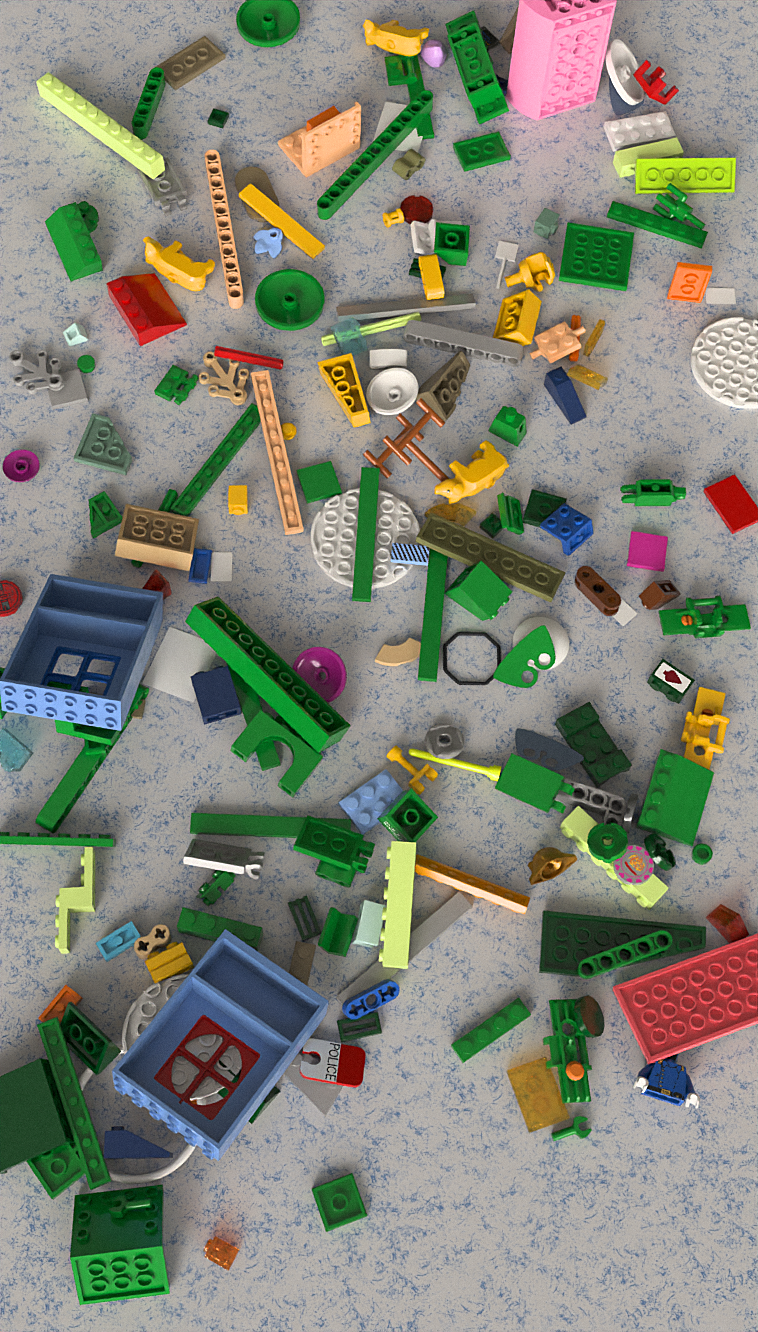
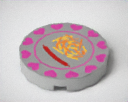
[613,845,654,886]

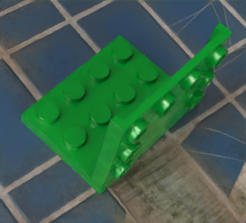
[70,1184,170,1305]

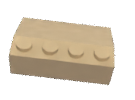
[115,504,199,571]

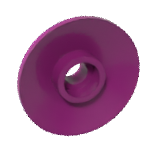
[3,450,40,482]

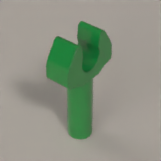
[551,1116,592,1141]
[109,1195,152,1218]

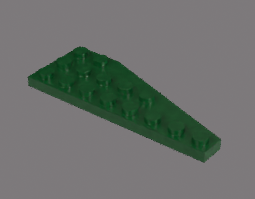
[539,910,706,977]

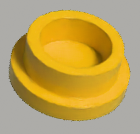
[281,423,297,440]

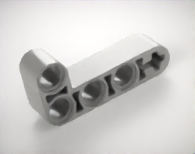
[555,778,627,826]

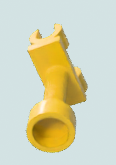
[386,745,438,795]

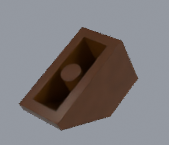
[639,580,681,610]

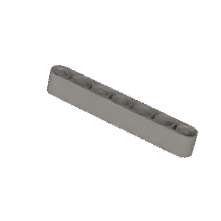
[403,320,524,367]

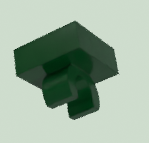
[479,513,504,539]

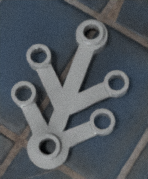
[9,350,65,394]

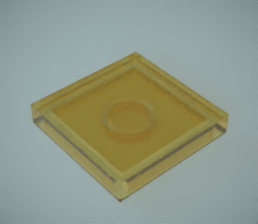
[567,364,608,390]

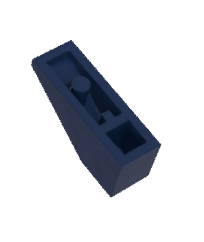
[544,366,586,425]
[104,1126,173,1160]

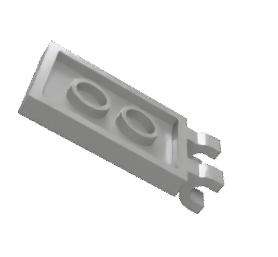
[137,157,187,217]
[183,839,265,879]

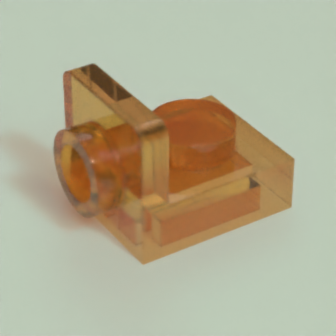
[203,1236,239,1271]

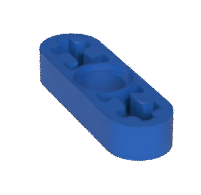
[342,979,400,1019]

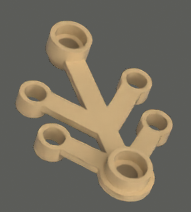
[199,351,249,405]

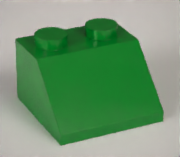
[434,222,470,266]

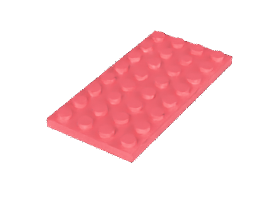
[613,933,758,1065]

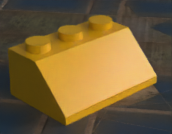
[493,289,542,346]

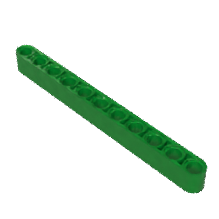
[317,90,433,220]

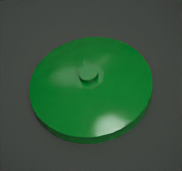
[236,0,300,47]
[255,269,325,331]

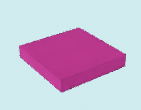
[627,531,668,572]

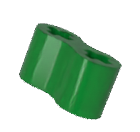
[315,860,357,888]

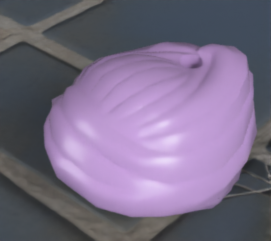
[420,39,448,67]

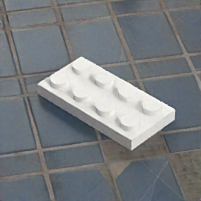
[603,111,676,152]

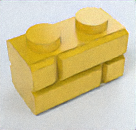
[144,942,194,984]

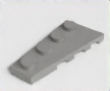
[283,1050,343,1117]

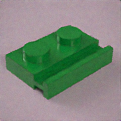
[497,492,524,535]

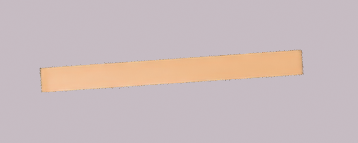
[204,150,244,309]

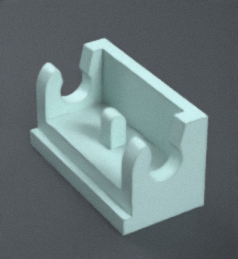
[352,900,386,948]

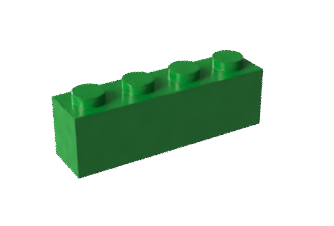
[177,907,263,951]

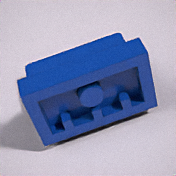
[540,503,594,556]

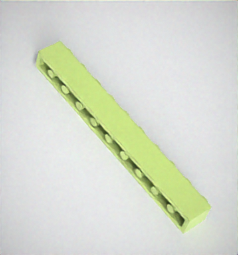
[36,72,165,179]

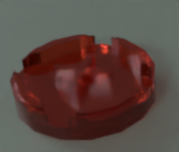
[400,195,433,224]

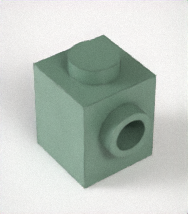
[533,208,560,239]

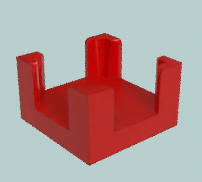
[633,60,679,105]

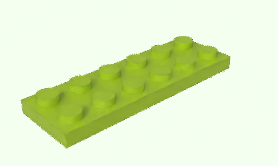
[635,158,736,194]

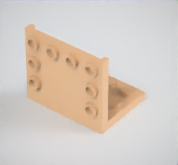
[278,102,361,178]

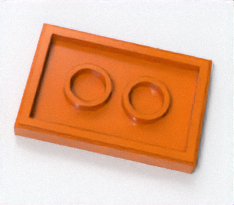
[667,262,712,303]

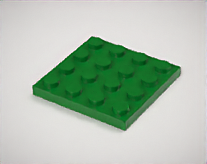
[558,222,634,291]

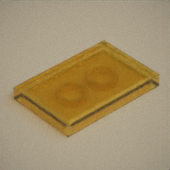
[506,1057,570,1133]

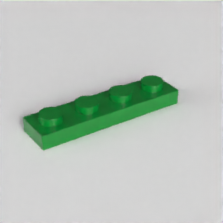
[451,998,531,1063]

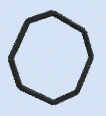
[443,632,501,685]

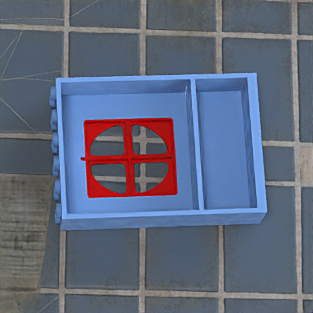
[112,929,329,1161]

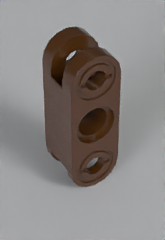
[574,566,621,616]

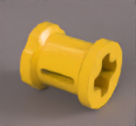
[382,208,404,228]

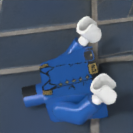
[632,1054,700,1109]

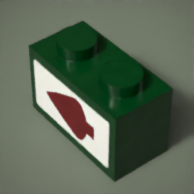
[647,659,695,704]

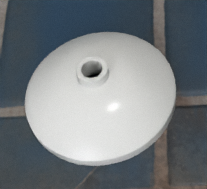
[366,368,419,415]
[512,617,569,670]

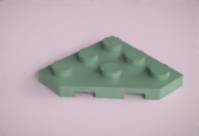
[74,413,132,475]

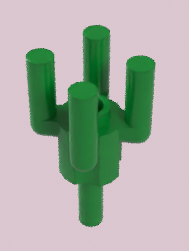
[653,183,706,230]

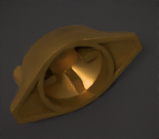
[528,847,577,885]

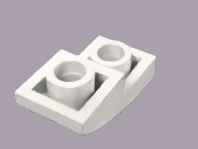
[369,349,408,369]

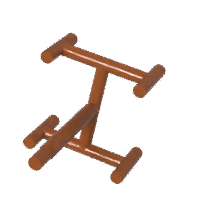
[362,398,450,482]

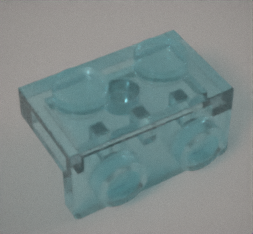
[330,317,368,356]
[0,728,33,772]

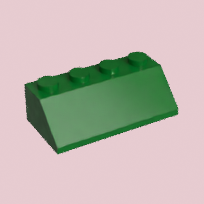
[45,202,103,282]

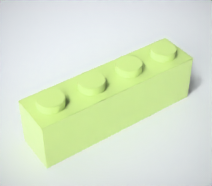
[613,137,684,178]

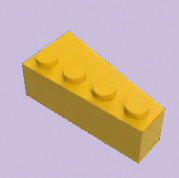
[317,353,371,428]

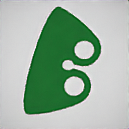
[493,625,556,688]

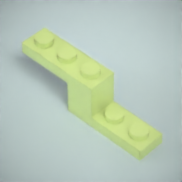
[55,847,95,954]

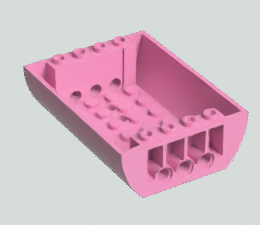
[506,0,617,120]

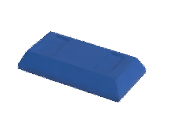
[188,548,212,584]

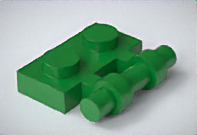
[154,365,199,405]

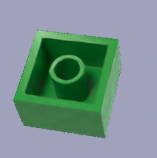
[377,788,438,842]

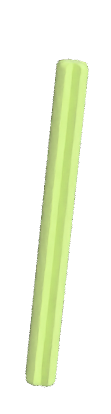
[321,312,421,346]

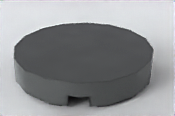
[622,794,639,833]

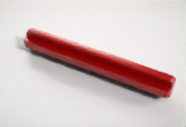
[214,346,284,370]

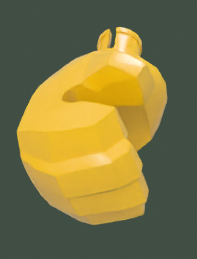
[504,252,555,292]

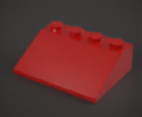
[106,273,187,346]

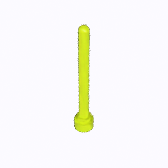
[409,748,502,782]

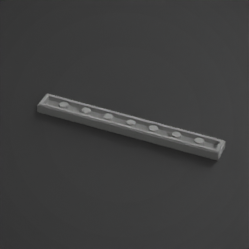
[336,294,476,322]
[336,891,473,1012]

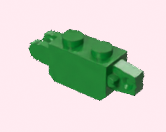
[620,479,686,506]

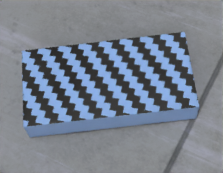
[391,543,429,566]

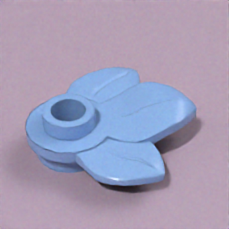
[253,228,283,259]

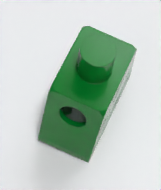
[488,406,527,447]

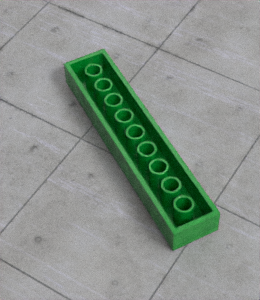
[185,596,351,753]

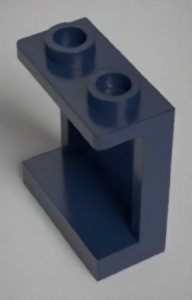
[190,666,241,725]

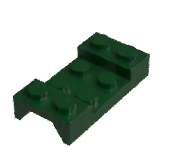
[555,702,632,788]

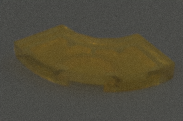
[424,503,476,526]

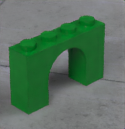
[230,710,323,798]

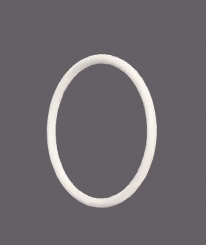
[79,1045,206,1184]

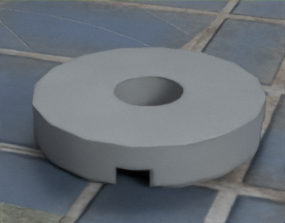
[425,724,464,759]

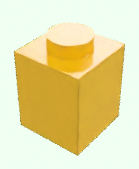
[228,485,248,515]

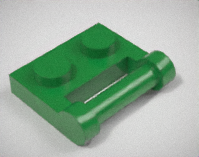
[385,55,417,86]

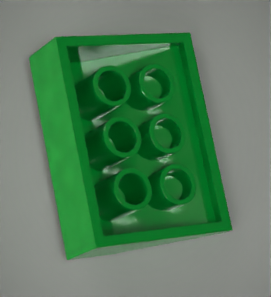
[635,749,714,846]

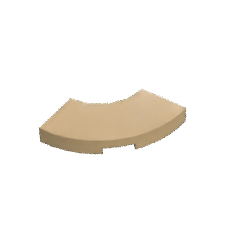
[375,637,421,666]

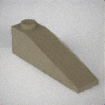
[416,351,470,421]

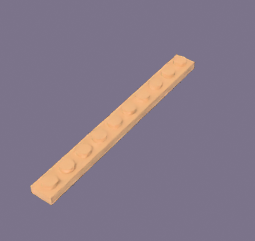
[251,370,303,535]

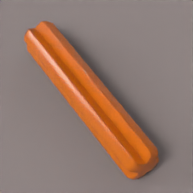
[569,315,581,362]

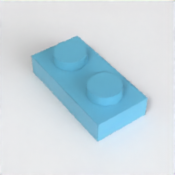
[96,921,141,962]

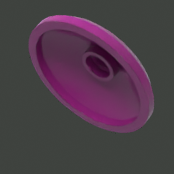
[292,647,347,703]

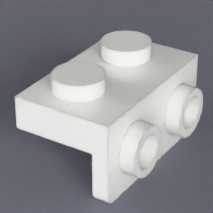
[410,219,437,255]

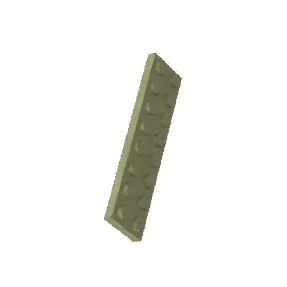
[415,513,566,602]

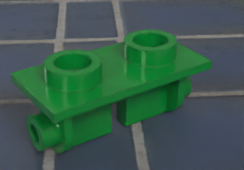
[196,870,236,906]

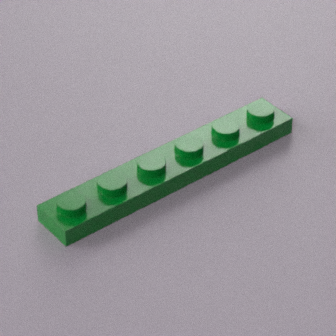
[607,201,708,249]
[0,832,116,847]

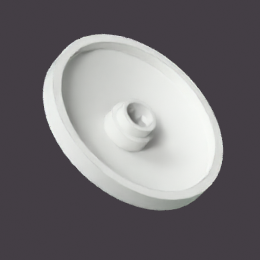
[605,39,645,105]

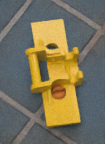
[681,687,730,770]

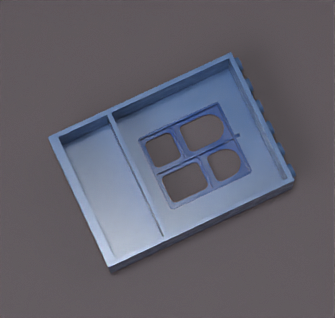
[0,574,163,731]

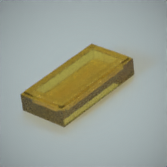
[583,319,605,357]

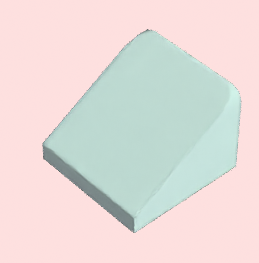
[63,322,89,346]

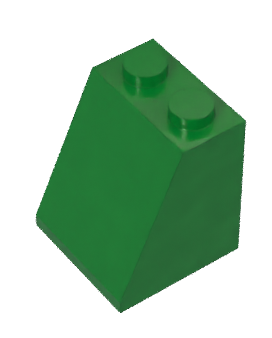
[444,560,513,621]

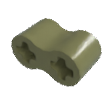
[392,149,426,180]

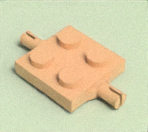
[529,321,586,364]

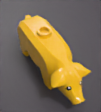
[363,19,429,56]
[143,236,215,291]
[434,440,509,504]

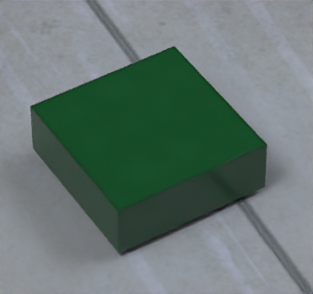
[207,108,229,129]

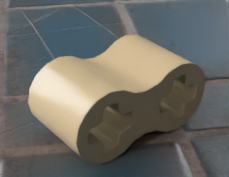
[134,924,171,960]

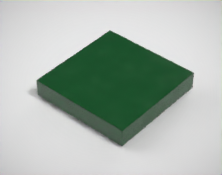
[523,489,567,527]

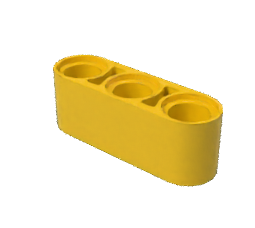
[419,254,444,300]

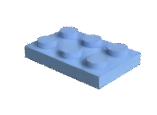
[339,769,403,835]

